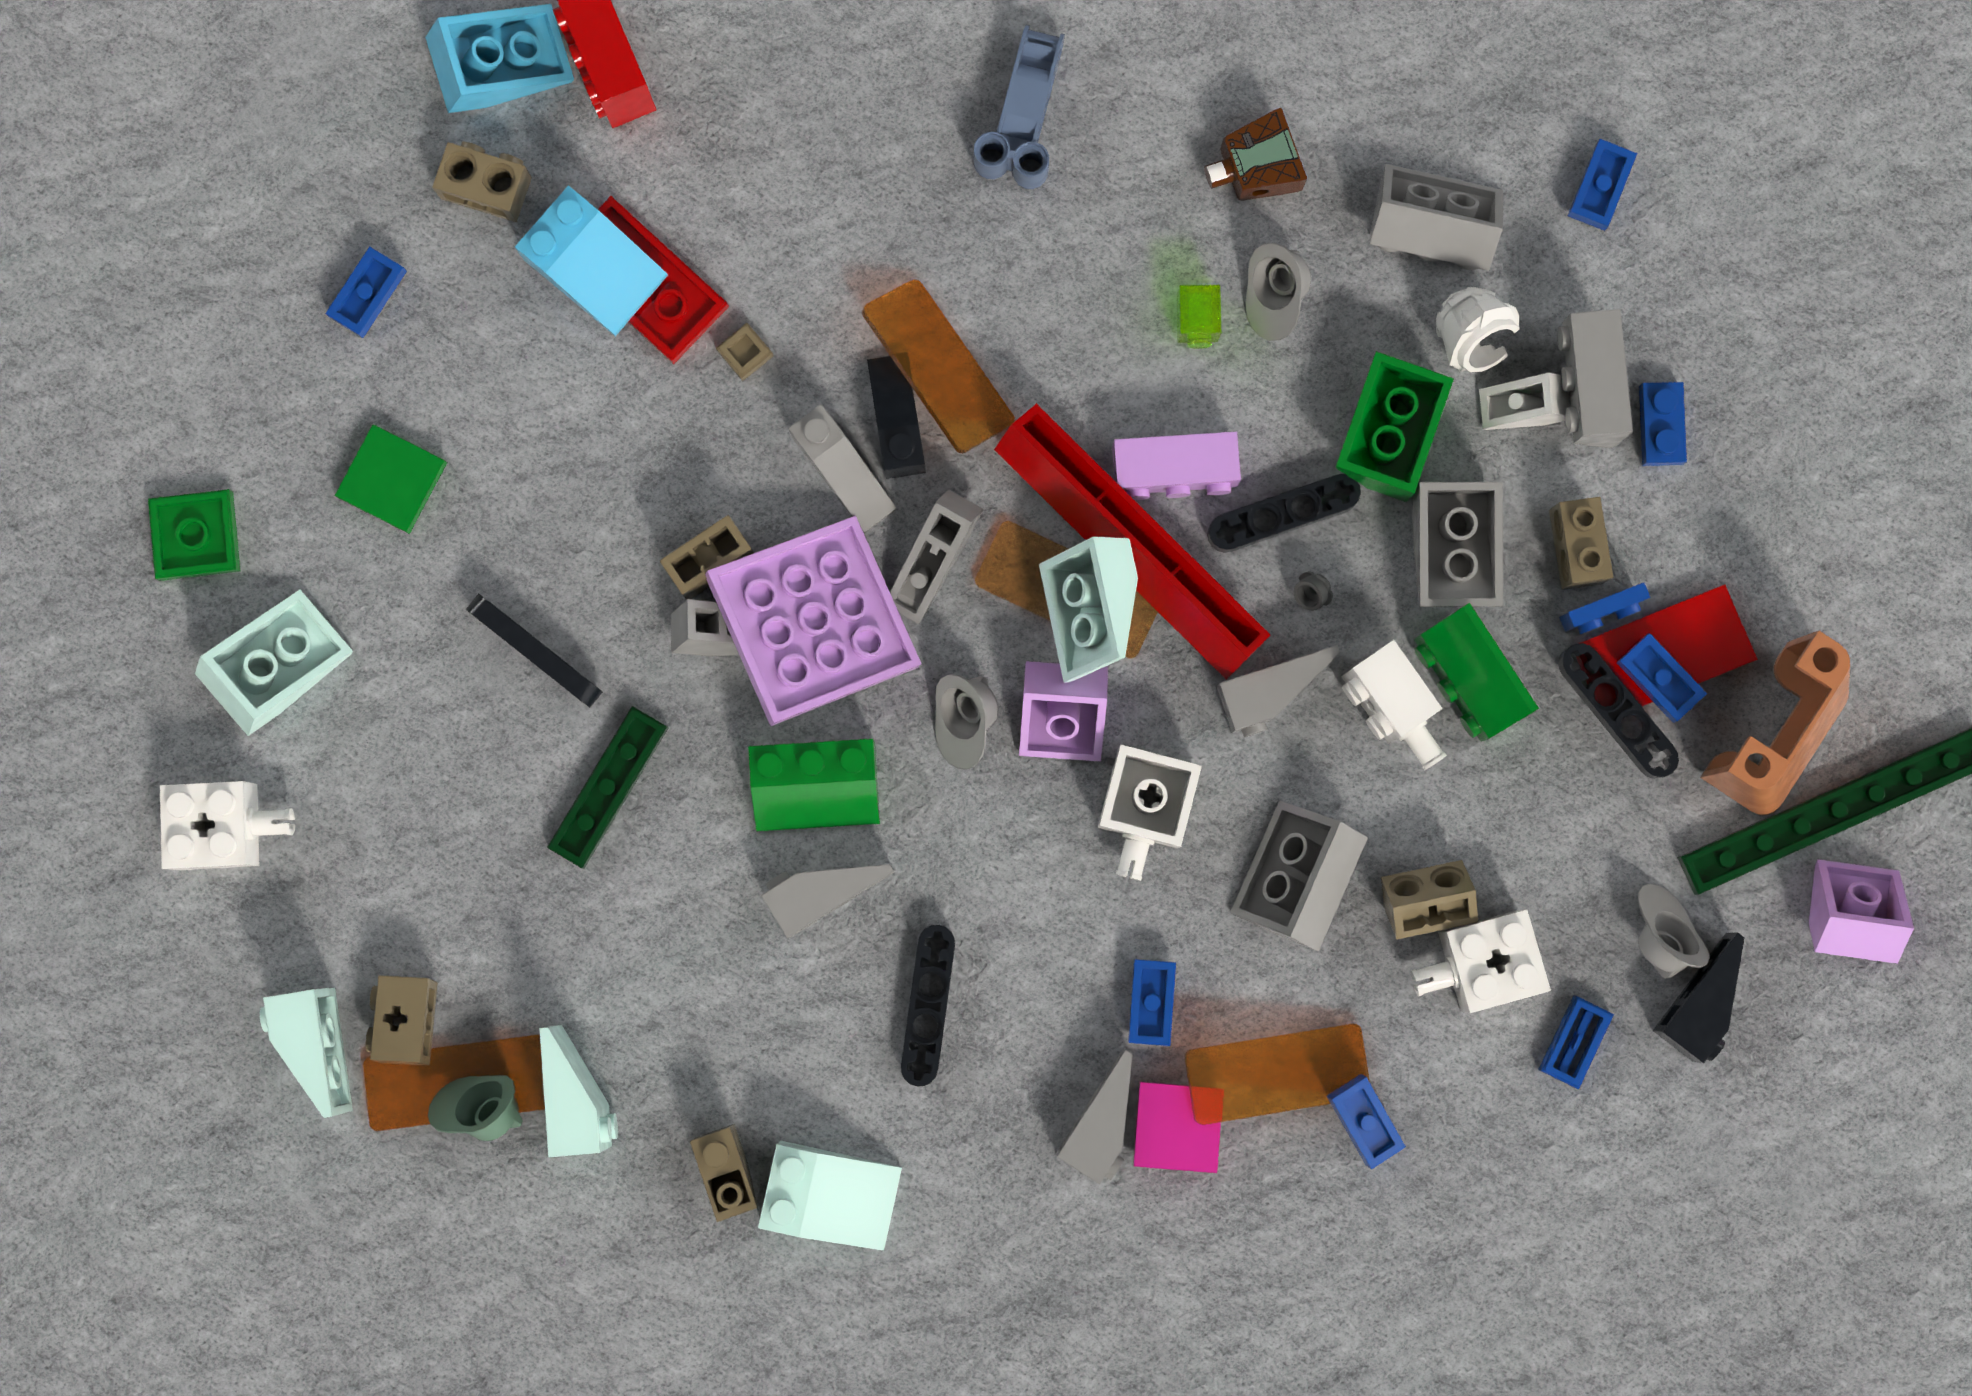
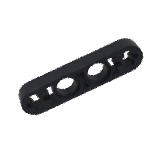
[1207,474,1361,553]
[466,593,603,708]
[1558,643,1679,779]
[901,925,955,1087]

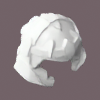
[1436,287,1520,372]

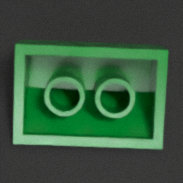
[1335,351,1454,502]
[1414,603,1539,742]
[748,739,880,832]

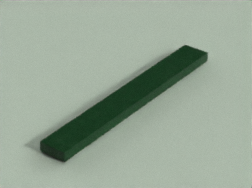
[1677,727,1972,895]

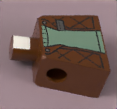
[1204,107,1307,201]

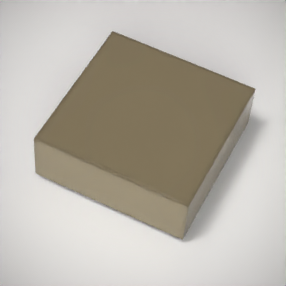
[716,323,774,381]

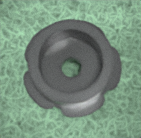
[1293,571,1333,611]

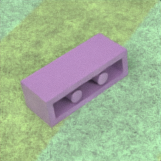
[1112,432,1241,501]

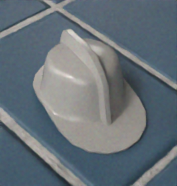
[1246,243,1311,341]
[935,674,998,769]
[1638,884,1710,979]

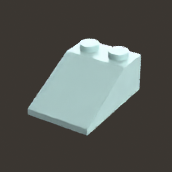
[1039,537,1138,683]
[195,590,353,736]
[260,988,353,1118]
[539,1025,618,1157]
[758,1140,902,1251]

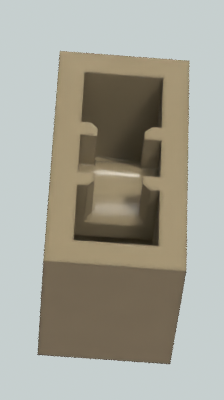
[660,515,754,600]
[365,975,438,1065]

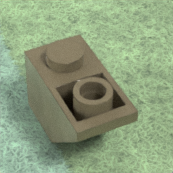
[690,1124,758,1222]

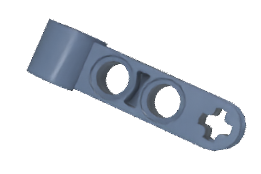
[974,25,1065,189]

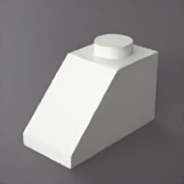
[1479,373,1570,430]

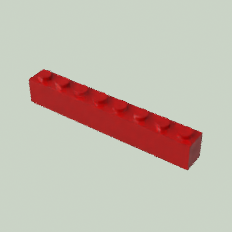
[994,403,1271,680]

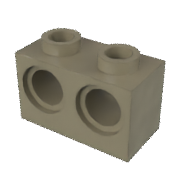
[432,141,532,222]
[1549,497,1614,590]
[1381,860,1478,939]

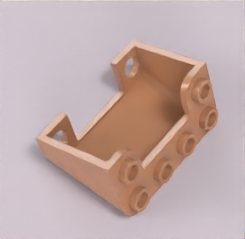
[1700,630,1850,815]

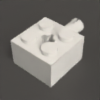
[1341,640,1447,770]
[1098,745,1202,881]
[160,781,295,870]
[1410,910,1551,1013]

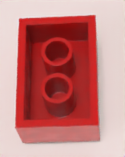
[552,0,657,129]

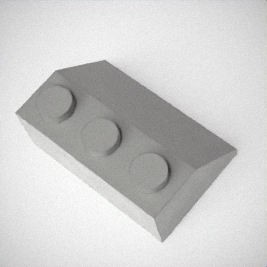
[1370,164,1503,271]
[1557,309,1633,448]
[1230,800,1368,952]

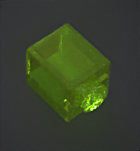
[1176,285,1222,349]

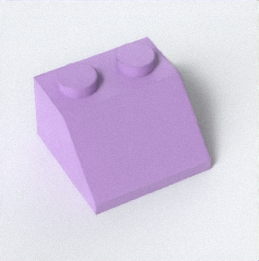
[1019,661,1108,762]
[1809,859,1914,964]

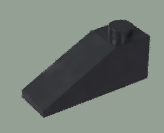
[867,353,926,479]
[1653,932,1745,1063]

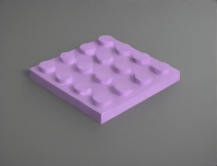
[705,516,921,726]

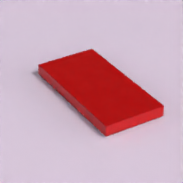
[598,196,729,364]
[1576,584,1758,707]

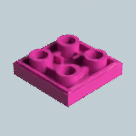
[1133,1081,1223,1173]

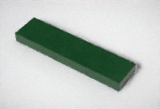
[547,706,669,869]

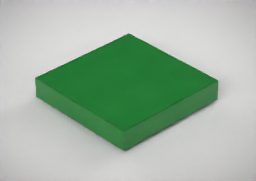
[334,424,447,534]
[148,489,241,581]

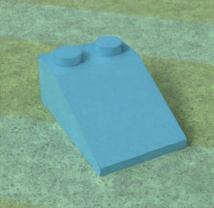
[425,4,574,113]
[515,185,668,336]

